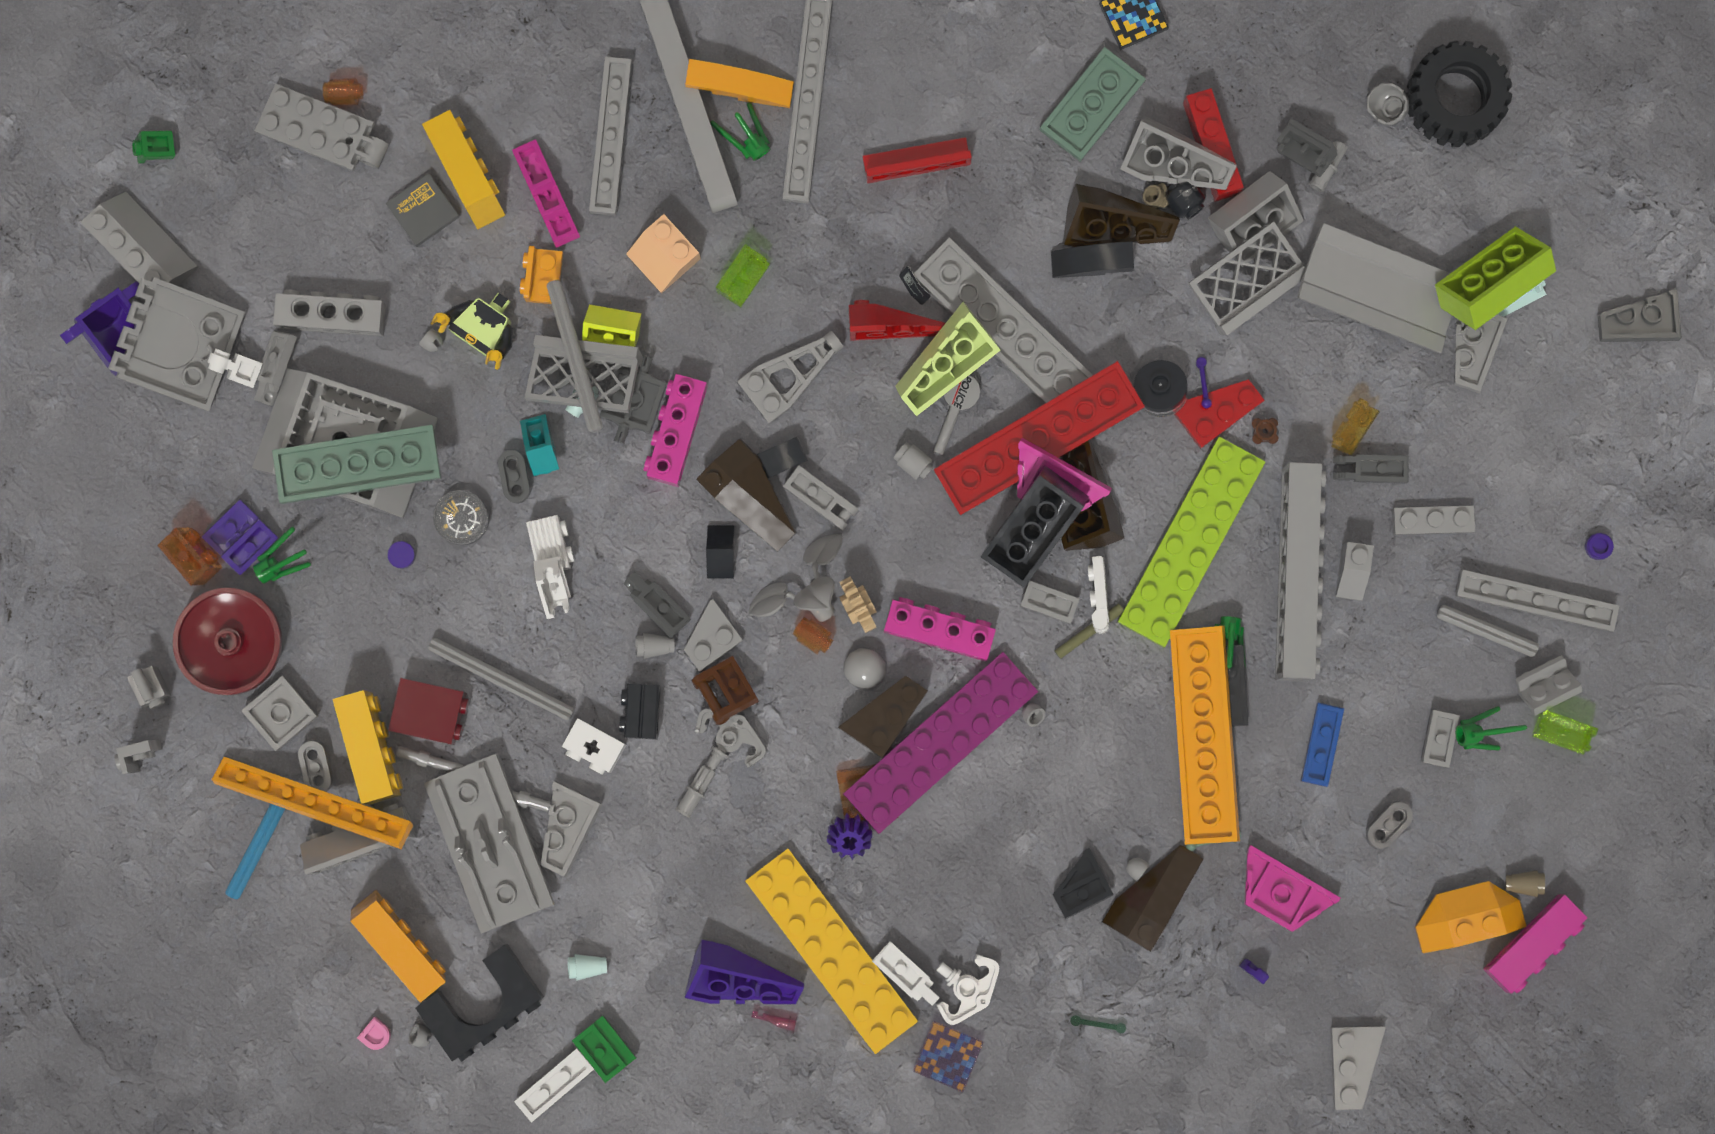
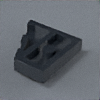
[1053,848,1113,920]

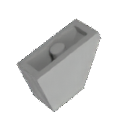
[1335,542,1374,601]

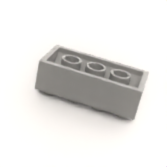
[81,192,198,286]
[300,804,417,875]

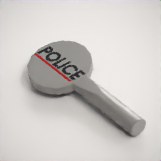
[933,375,980,455]

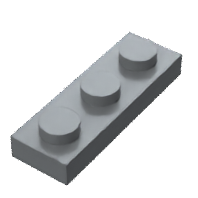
[1392,505,1475,535]

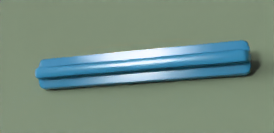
[225,804,285,899]

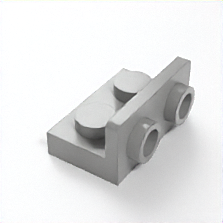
[1516,655,1582,716]
[114,739,162,775]

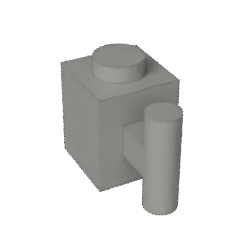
[127,666,171,709]

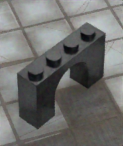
[415,944,544,1062]

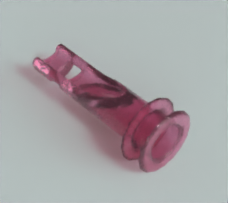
[751,1011,797,1034]

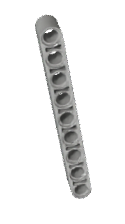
[639,0,738,213]

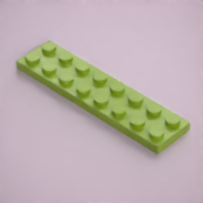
[1117,437,1265,648]

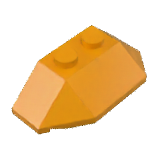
[1415,881,1527,953]

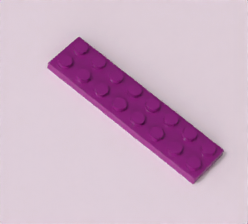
[843,652,1038,834]

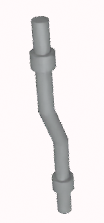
[396,746,551,812]

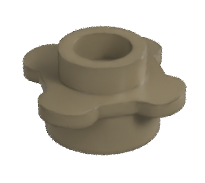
[1143,183,1168,208]

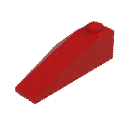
[849,300,945,341]

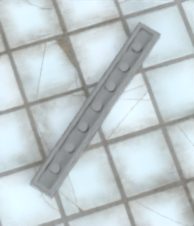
[782,0,832,204]

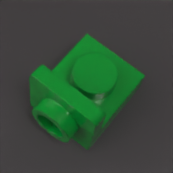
[132,131,175,164]

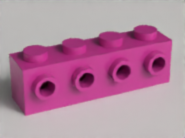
[644,374,708,487]
[884,597,996,662]

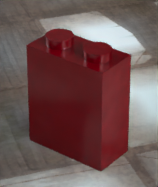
[388,678,469,745]

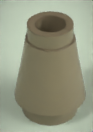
[1505,870,1545,897]

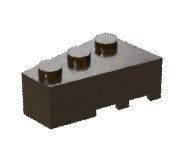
[838,676,928,758]

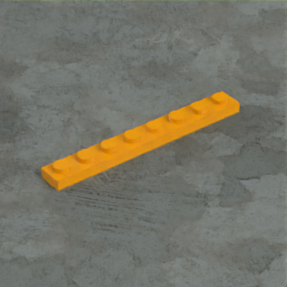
[211,757,413,849]

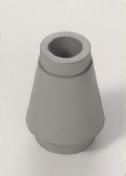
[635,633,675,659]

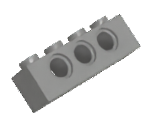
[273,290,386,337]

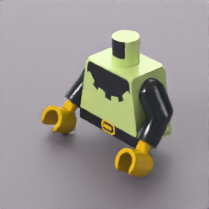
[431,293,513,370]

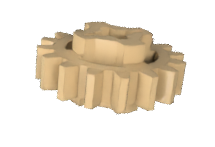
[839,576,877,633]

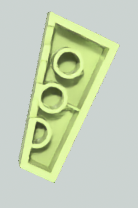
[895,302,1001,416]

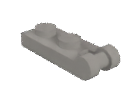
[783,465,858,531]

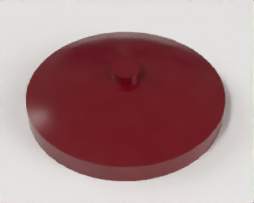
[173,588,282,696]

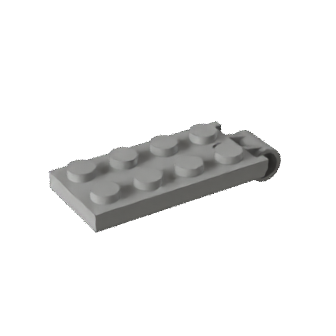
[254,83,389,172]

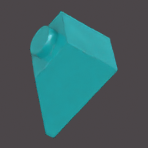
[520,414,559,476]

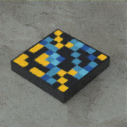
[1099,0,1169,50]

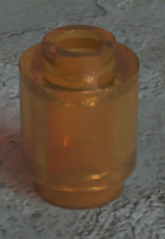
[323,78,364,106]
[793,617,834,655]

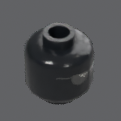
[1166,182,1205,220]

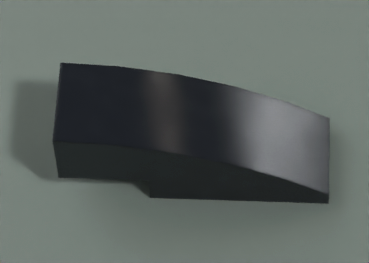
[1051,241,1134,278]

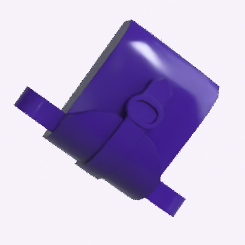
[60,281,139,376]

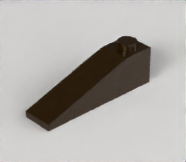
[1061,439,1125,551]

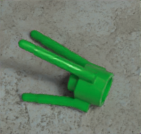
[710,102,771,161]
[253,527,311,584]
[1215,616,1246,668]
[1455,706,1527,751]

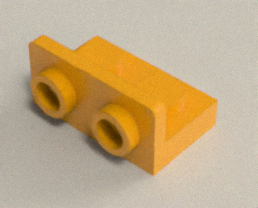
[520,246,563,304]

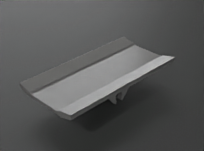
[1297,223,1452,354]
[424,754,555,934]

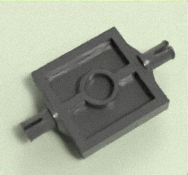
[600,355,667,444]

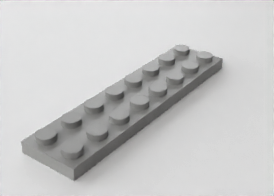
[913,237,1093,404]

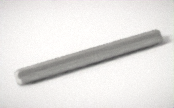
[547,280,603,432]
[428,638,574,720]

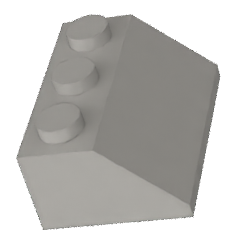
[1208,171,1304,267]

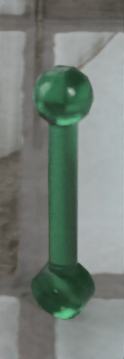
[1070,1015,1126,1034]

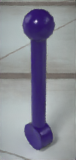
[1196,357,1212,409]

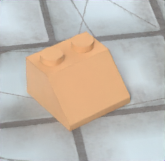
[626,214,701,294]

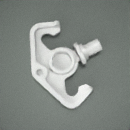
[936,954,999,1025]

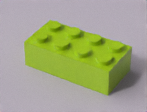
[1435,226,1556,330]

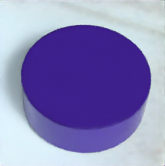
[1585,533,1614,560]
[388,541,416,569]

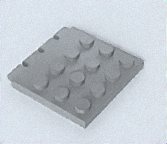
[108,277,245,411]

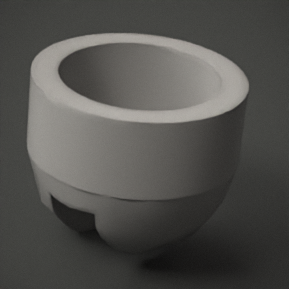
[419,328,443,352]
[1021,703,1045,727]
[1126,858,1150,881]
[409,1024,432,1047]

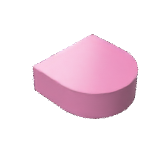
[357,1016,391,1050]

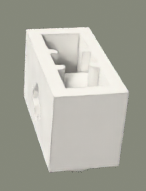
[562,718,626,775]

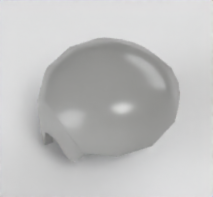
[1367,83,1409,125]
[844,648,886,689]

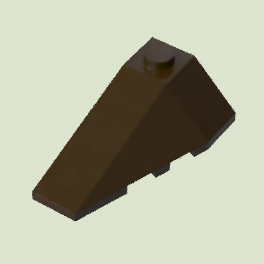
[1063,184,1180,247]
[696,438,797,552]
[1102,845,1203,952]

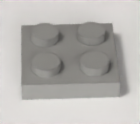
[241,676,319,752]

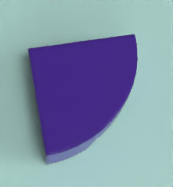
[1239,959,1269,984]

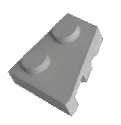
[684,599,743,672]

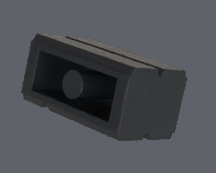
[619,684,661,740]

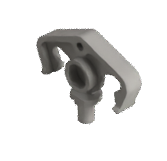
[695,709,766,771]

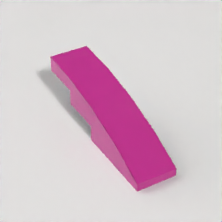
[512,139,580,248]

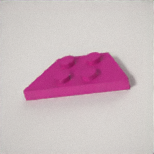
[1017,438,1112,511]
[1244,845,1341,932]

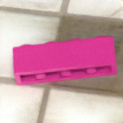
[1483,894,1587,994]

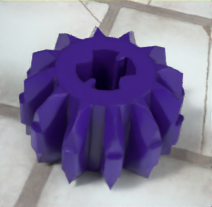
[827,813,873,860]

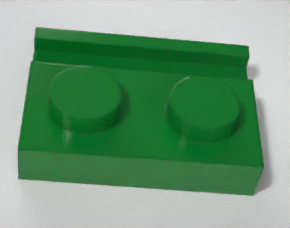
[572,1015,637,1083]

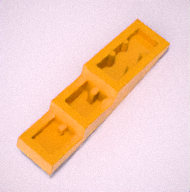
[685,59,794,108]

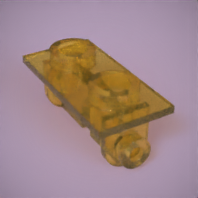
[1331,398,1380,455]

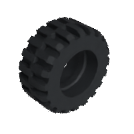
[1406,41,1512,147]

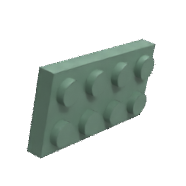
[1039,47,1146,162]

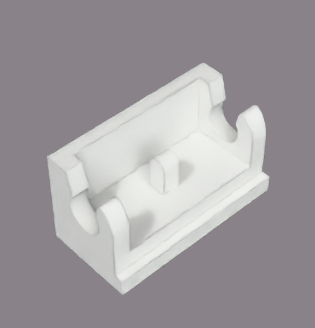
[533,556,571,619]

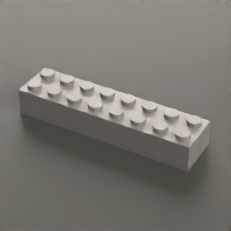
[1275,462,1326,682]

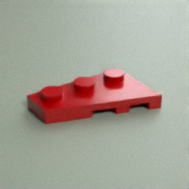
[1171,379,1264,449]

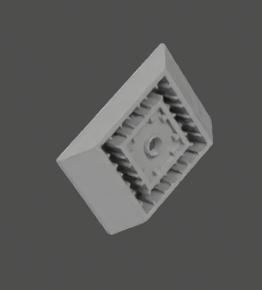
[252,368,438,519]

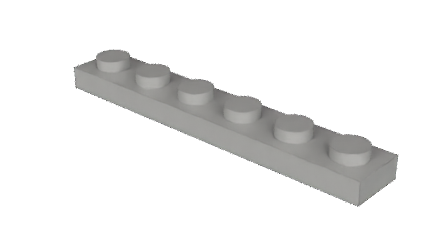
[589,57,632,216]
[1455,570,1619,632]

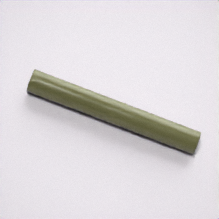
[1054,603,1124,659]

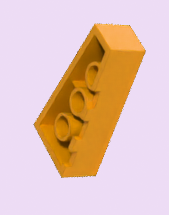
[350,890,446,1003]

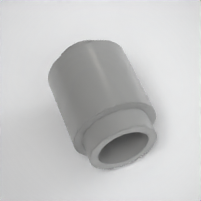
[893,442,934,480]

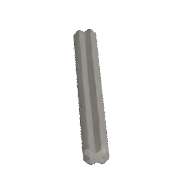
[1437,605,1539,657]

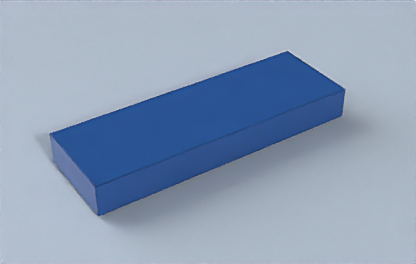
[1301,703,1344,787]

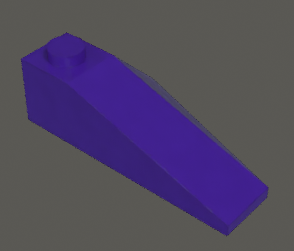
[685,940,804,1004]

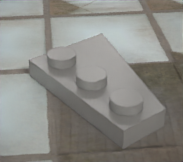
[1455,315,1508,394]
[541,781,602,877]
[1330,1026,1386,1110]

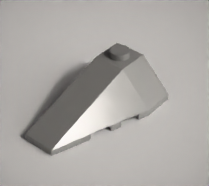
[1120,118,1237,190]

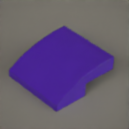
[201,499,278,575]

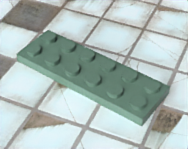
[272,425,441,504]

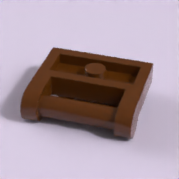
[692,656,759,725]

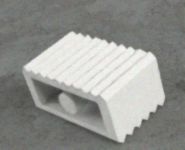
[526,515,574,570]

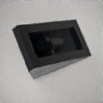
[706,525,734,579]

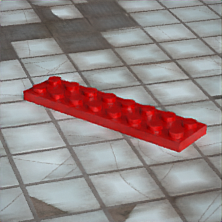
[933,361,1145,516]

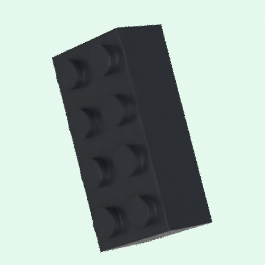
[981,466,1089,588]

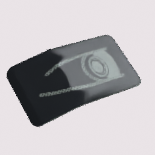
[899,266,931,305]

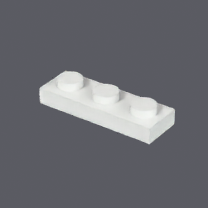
[514,1048,594,1123]

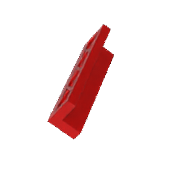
[863,137,972,184]

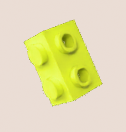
[582,304,641,347]

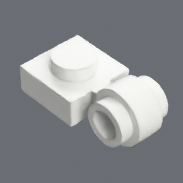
[207,348,263,388]

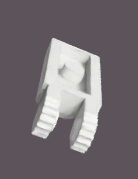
[1088,556,1109,635]

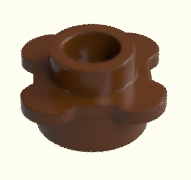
[1252,418,1279,444]

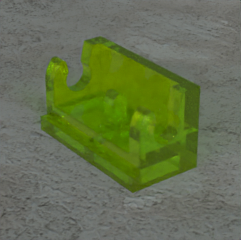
[716,244,770,308]
[1532,710,1598,755]

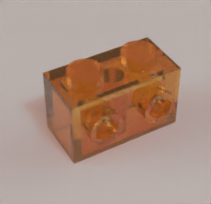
[157,527,223,586]

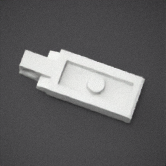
[872,941,940,1006]

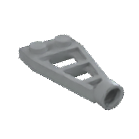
[737,331,844,425]

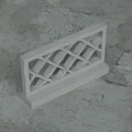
[1187,221,1307,335]
[525,335,643,413]

